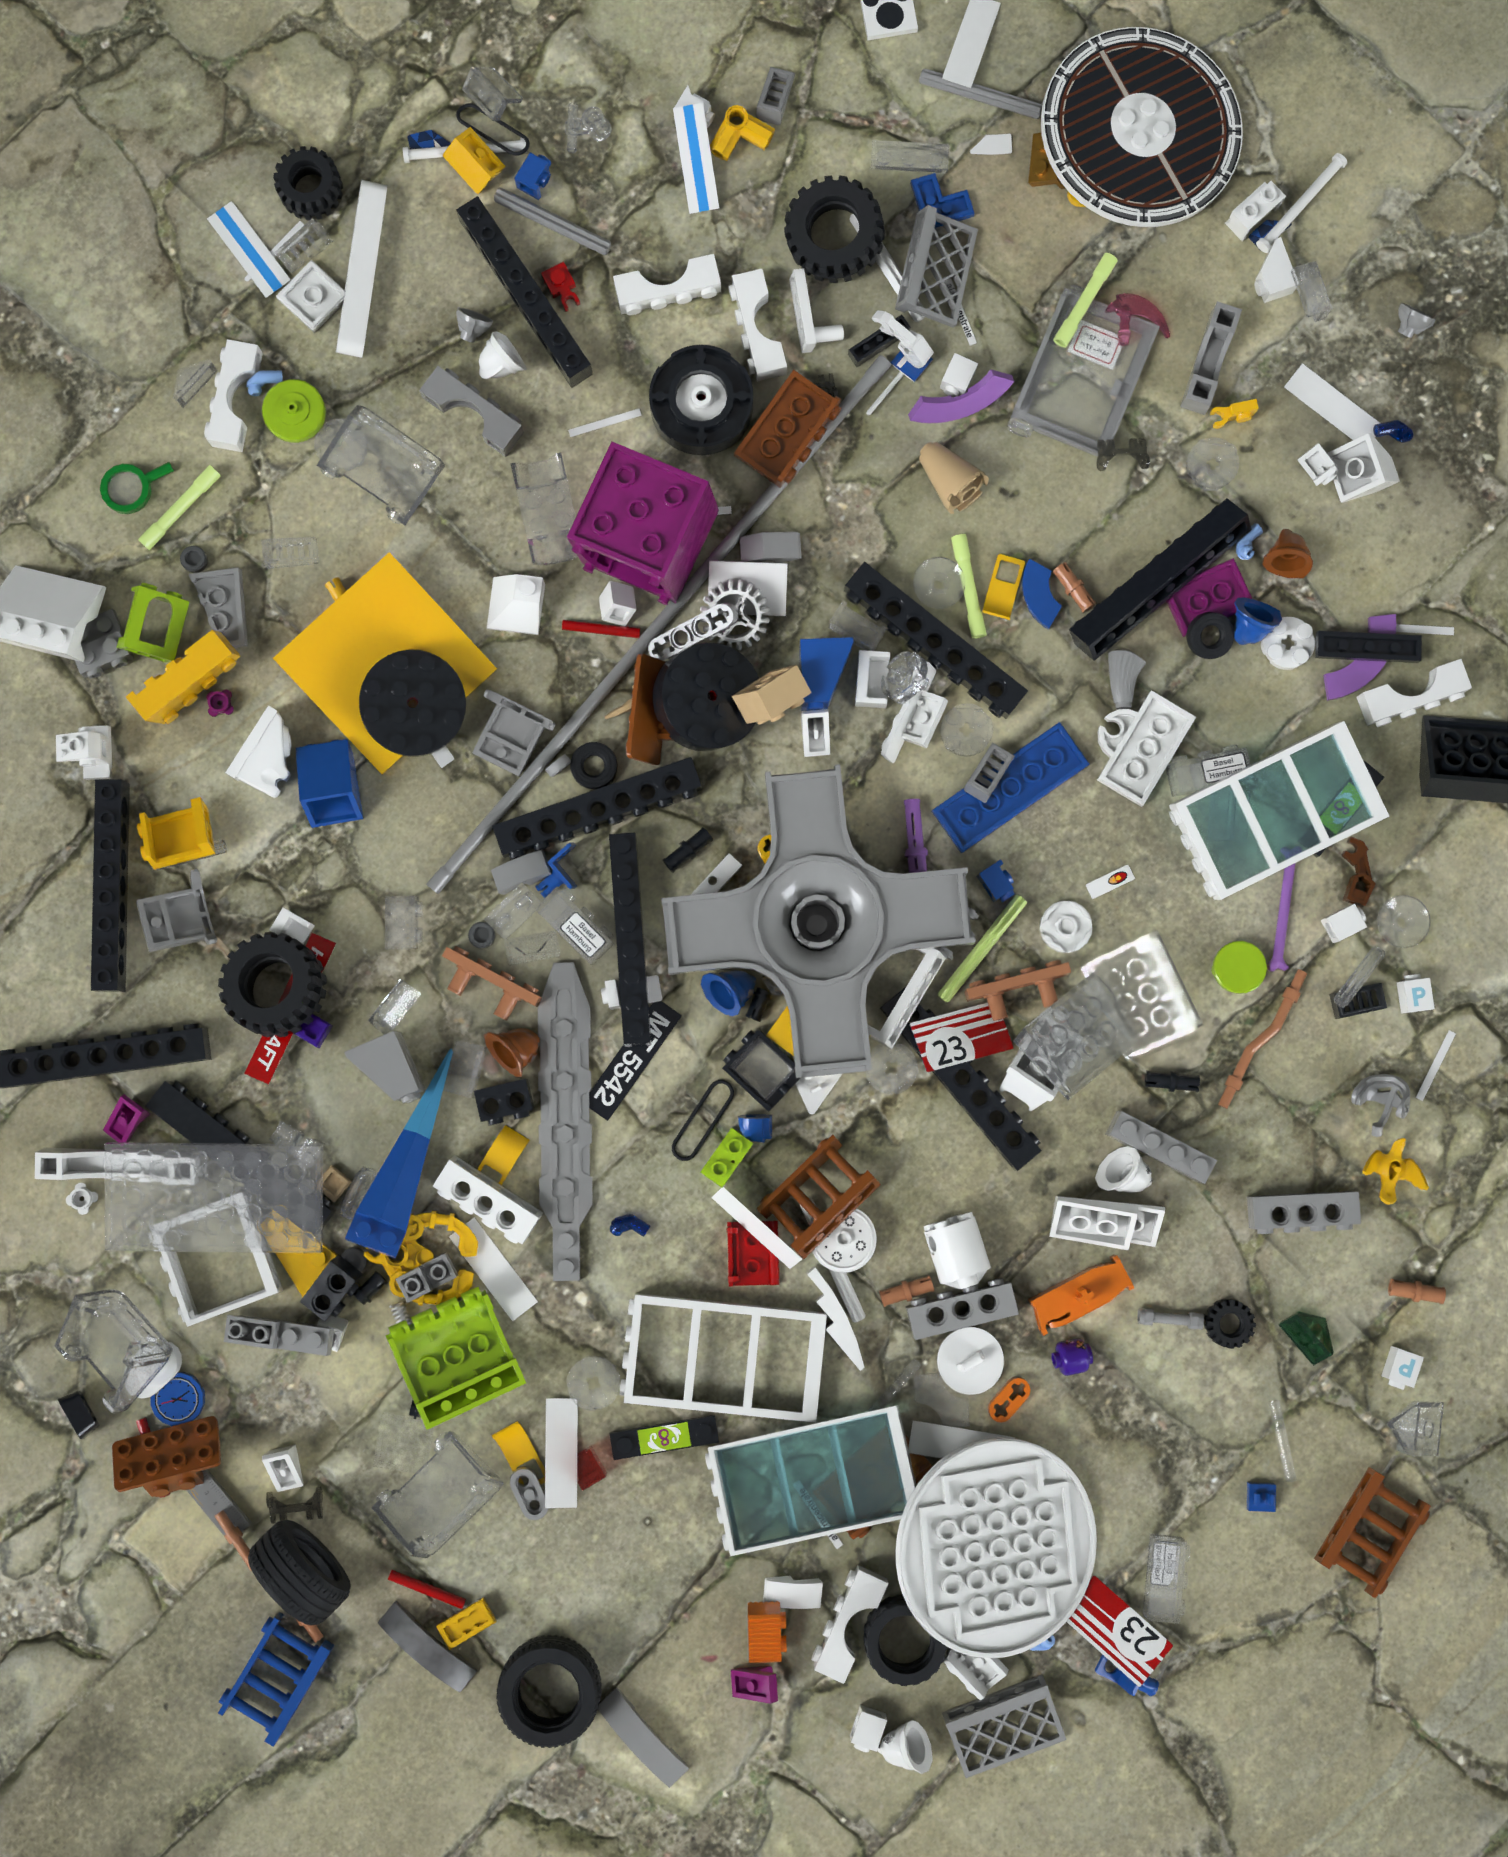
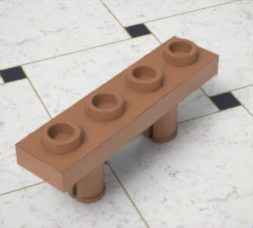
[442,946,541,1021]
[964,960,1071,1021]

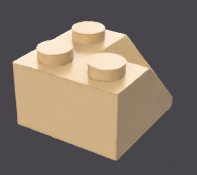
[732,665,812,725]

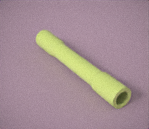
[1053,253,1118,348]
[138,465,221,551]
[951,534,987,639]

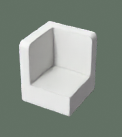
[599,581,637,626]
[270,908,315,945]

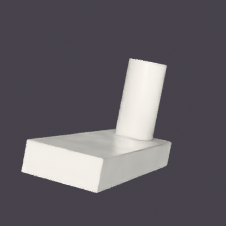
[789,269,844,353]

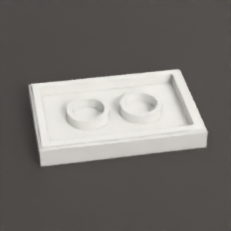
[708,560,788,616]

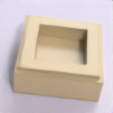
[314,1165,353,1203]

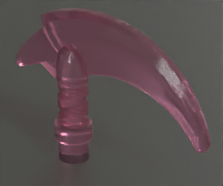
[1105,293,1170,346]

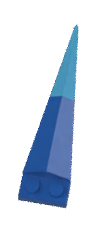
[345,1049,453,1259]

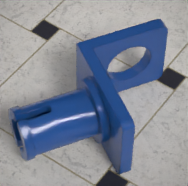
[535,842,577,899]
[1095,1654,1159,1696]

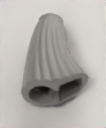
[1108,649,1146,709]

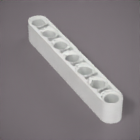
[336,180,387,358]

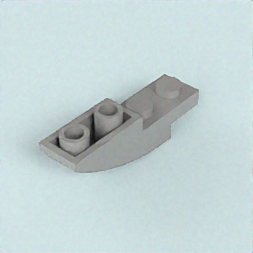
[224,1315,334,1356]

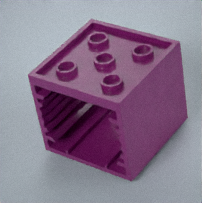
[567,441,719,605]

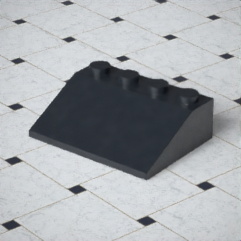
[1419,715,1508,803]

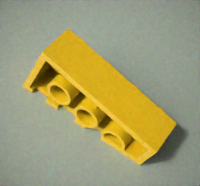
[125,630,241,724]

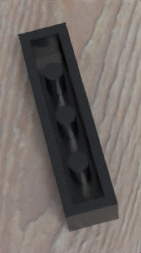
[848,314,911,367]

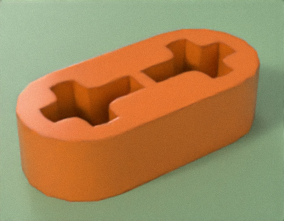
[988,1377,1031,1423]

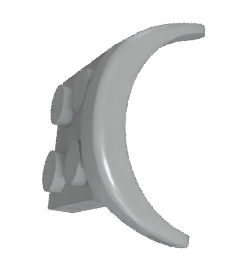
[472,690,556,777]
[136,869,217,952]

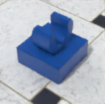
[1247,1482,1276,1512]

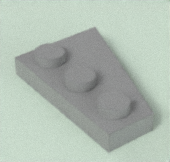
[189,568,248,648]

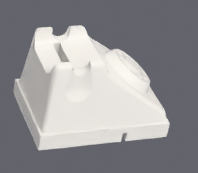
[225,705,291,798]
[999,1012,1087,1111]

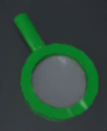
[100,462,174,514]

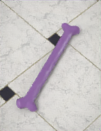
[1267,846,1302,972]

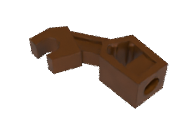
[1341,837,1376,908]

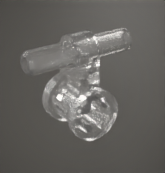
[565,103,612,153]

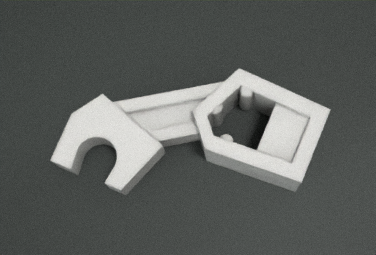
[872,310,934,366]

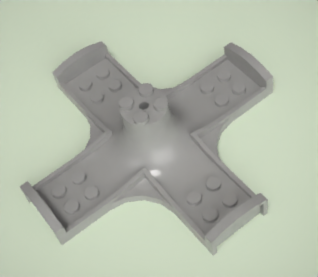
[661,764,976,1078]

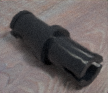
[662,827,713,873]
[1145,1070,1200,1092]

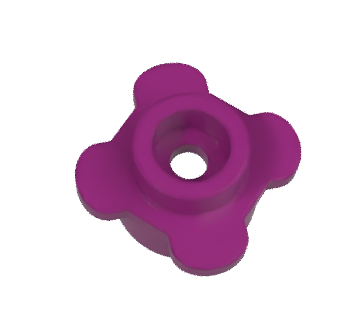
[206,689,234,717]

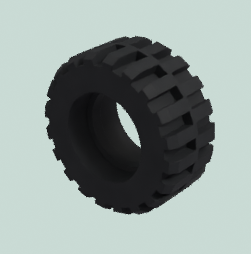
[784,175,885,283]
[218,932,327,1038]

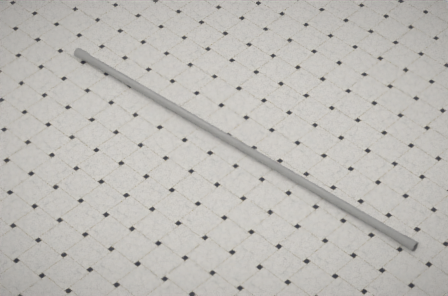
[426,355,891,894]

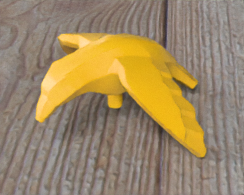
[1363,1138,1429,1205]

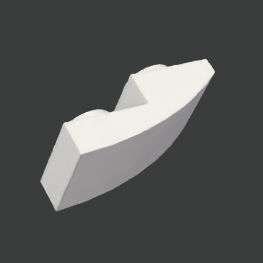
[763,1576,823,1609]

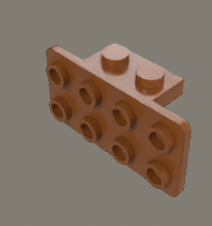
[626,654,674,765]
[112,1416,221,1497]

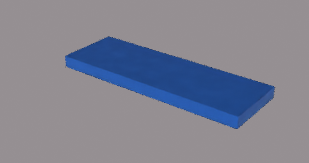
[931,722,1090,854]

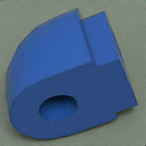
[738,1114,772,1143]

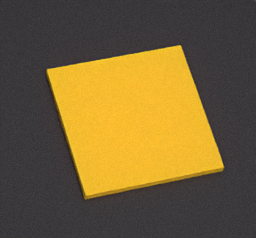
[273,552,497,775]

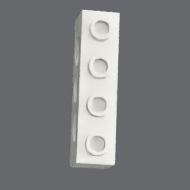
[433,1156,543,1244]

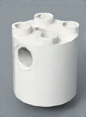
[923,1212,991,1289]

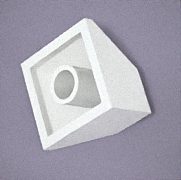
[1327,433,1400,503]
[487,574,545,635]

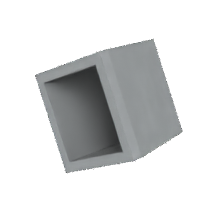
[344,1031,426,1104]

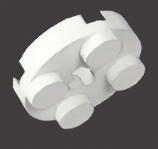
[1261,617,1315,670]

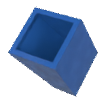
[799,637,853,711]
[295,739,363,828]

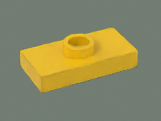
[436,1597,497,1650]

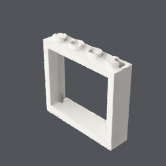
[867,948,946,1049]
[152,1191,283,1327]

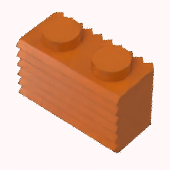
[748,1601,787,1663]

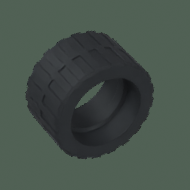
[863,1594,947,1686]

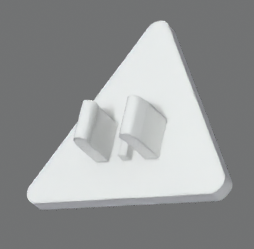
[787,1065,842,1114]

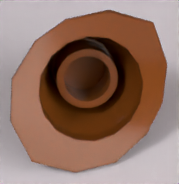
[1262,529,1313,579]
[484,1028,540,1077]

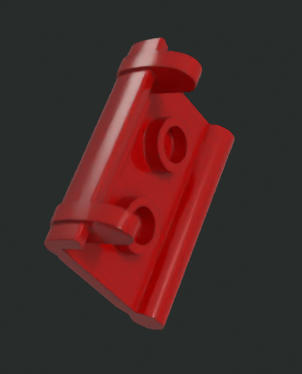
[726,1220,780,1287]

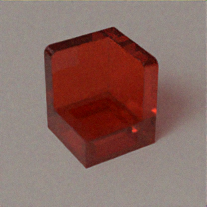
[577,1446,607,1491]

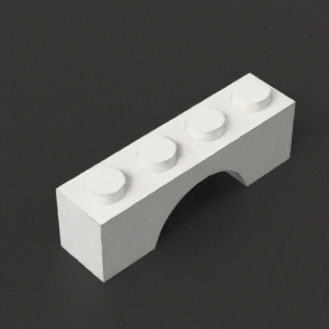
[613,254,721,315]
[728,269,787,382]
[204,339,263,452]
[1357,659,1472,727]
[811,1565,889,1684]

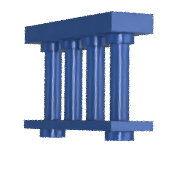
[218,1612,334,1747]

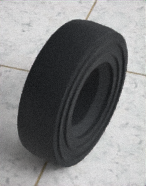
[1186,612,1234,659]
[570,742,618,789]

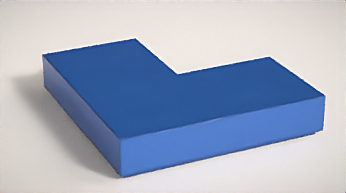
[910,173,975,228]

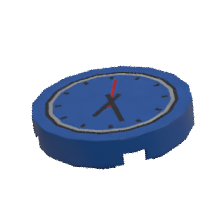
[150,1372,205,1426]

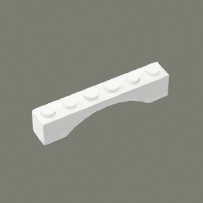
[35,1147,204,1184]

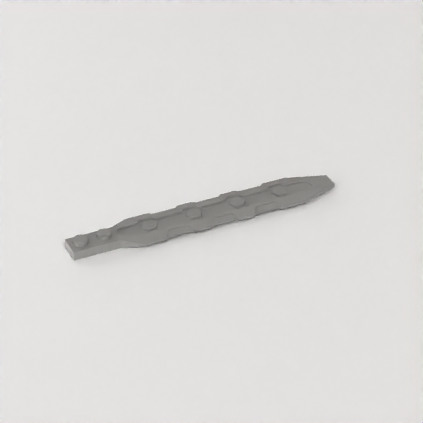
[538,962,593,1281]

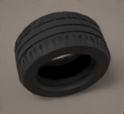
[248,1520,351,1625]
[496,1635,602,1748]

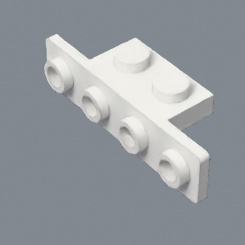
[881,661,948,763]

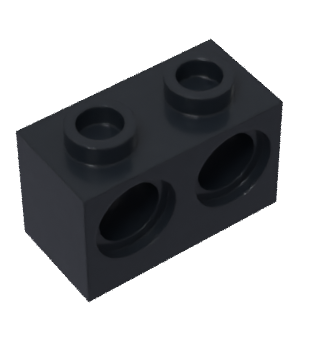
[474,1078,535,1126]
[300,1255,363,1321]

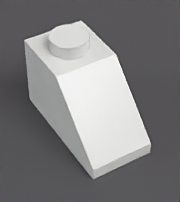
[1254,237,1299,303]

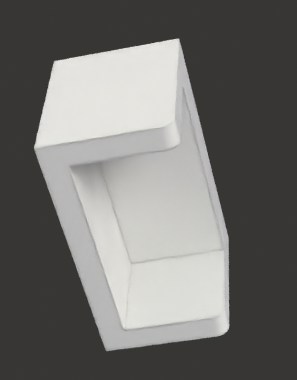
[855,650,890,708]

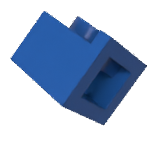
[514,152,551,201]
[976,860,1015,903]

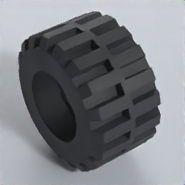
[273,146,343,221]

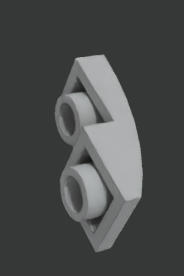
[491,850,552,895]
[395,1252,458,1303]

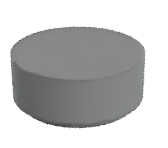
[545,754,571,777]

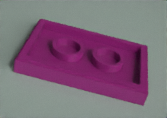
[1166,558,1252,637]

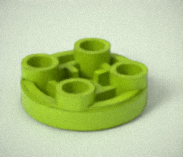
[1211,941,1267,994]

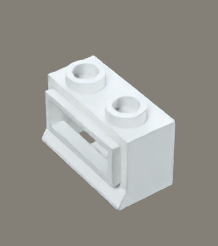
[1225,181,1286,241]

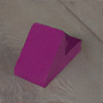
[103,1094,150,1146]
[731,1666,778,1704]

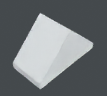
[801,709,830,757]
[262,1445,303,1492]

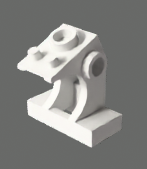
[56,725,112,780]

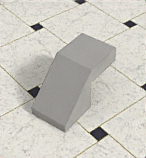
[740,532,802,563]

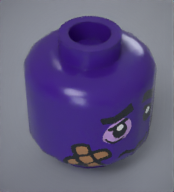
[1051,1338,1093,1376]

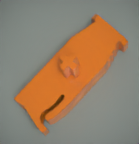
[1028,1254,1134,1336]

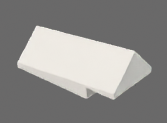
[1049,1196,1165,1250]

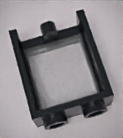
[722,1029,800,1112]

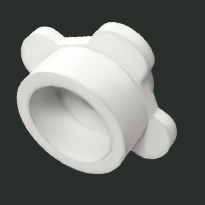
[66,1183,98,1215]

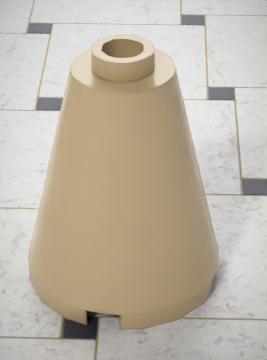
[919,442,989,514]

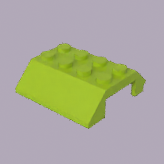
[386,1286,526,1430]

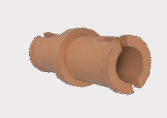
[1052,562,1097,613]
[879,1275,934,1307]
[1388,1279,1446,1304]

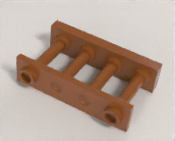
[756,1135,881,1259]
[1314,1467,1431,1599]

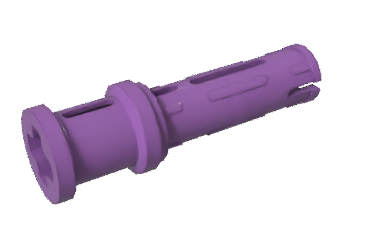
[904,799,928,873]

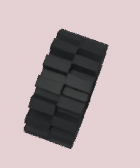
[1204,1299,1256,1349]

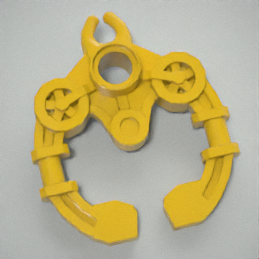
[363,1210,478,1306]

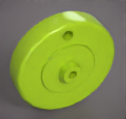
[262,379,326,443]

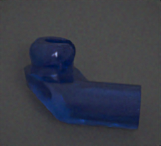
[1373,420,1414,443]
[609,1214,650,1237]

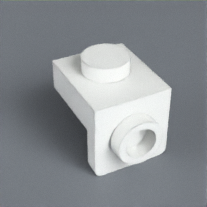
[1297,443,1338,486]

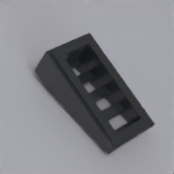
[1329,983,1387,1019]

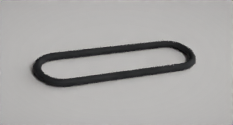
[456,103,530,156]
[672,1080,734,1161]

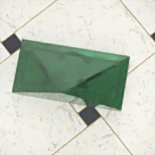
[1279,1312,1334,1366]

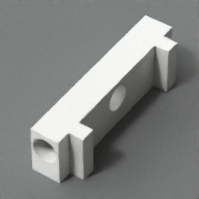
[691,853,742,895]

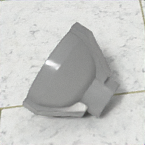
[1398,303,1436,338]
[456,307,493,343]

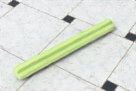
[938,894,1027,1002]

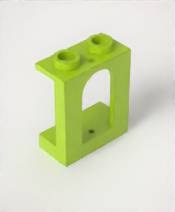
[116,583,190,663]
[700,1128,753,1188]

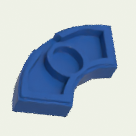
[1022,559,1062,630]

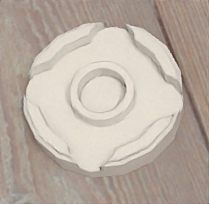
[1039,901,1092,953]

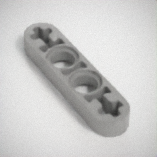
[648,603,738,660]

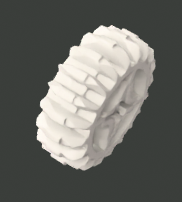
[700,579,770,650]

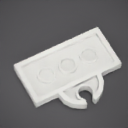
[1097,690,1196,807]

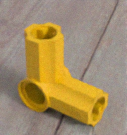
[710,105,775,161]

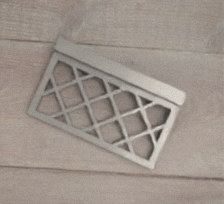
[895,205,978,327]
[942,1675,1067,1778]

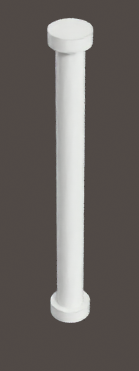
[403,137,527,163]
[1256,153,1348,253]

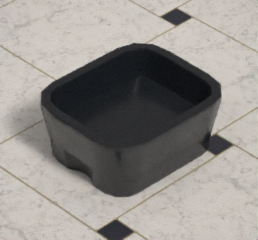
[58,1391,100,1440]

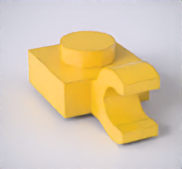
[1210,399,1259,429]

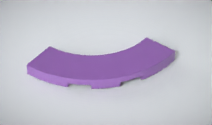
[908,369,1014,423]
[1323,614,1396,701]

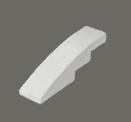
[807,1266,865,1371]

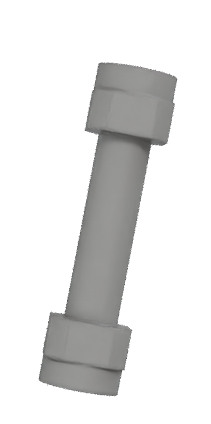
[1137,1308,1204,1330]

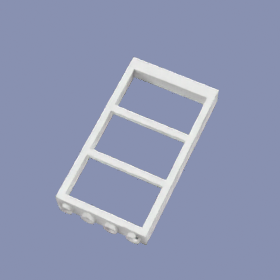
[619,1293,827,1423]

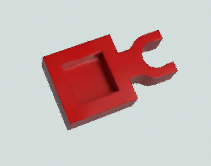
[541,261,581,312]

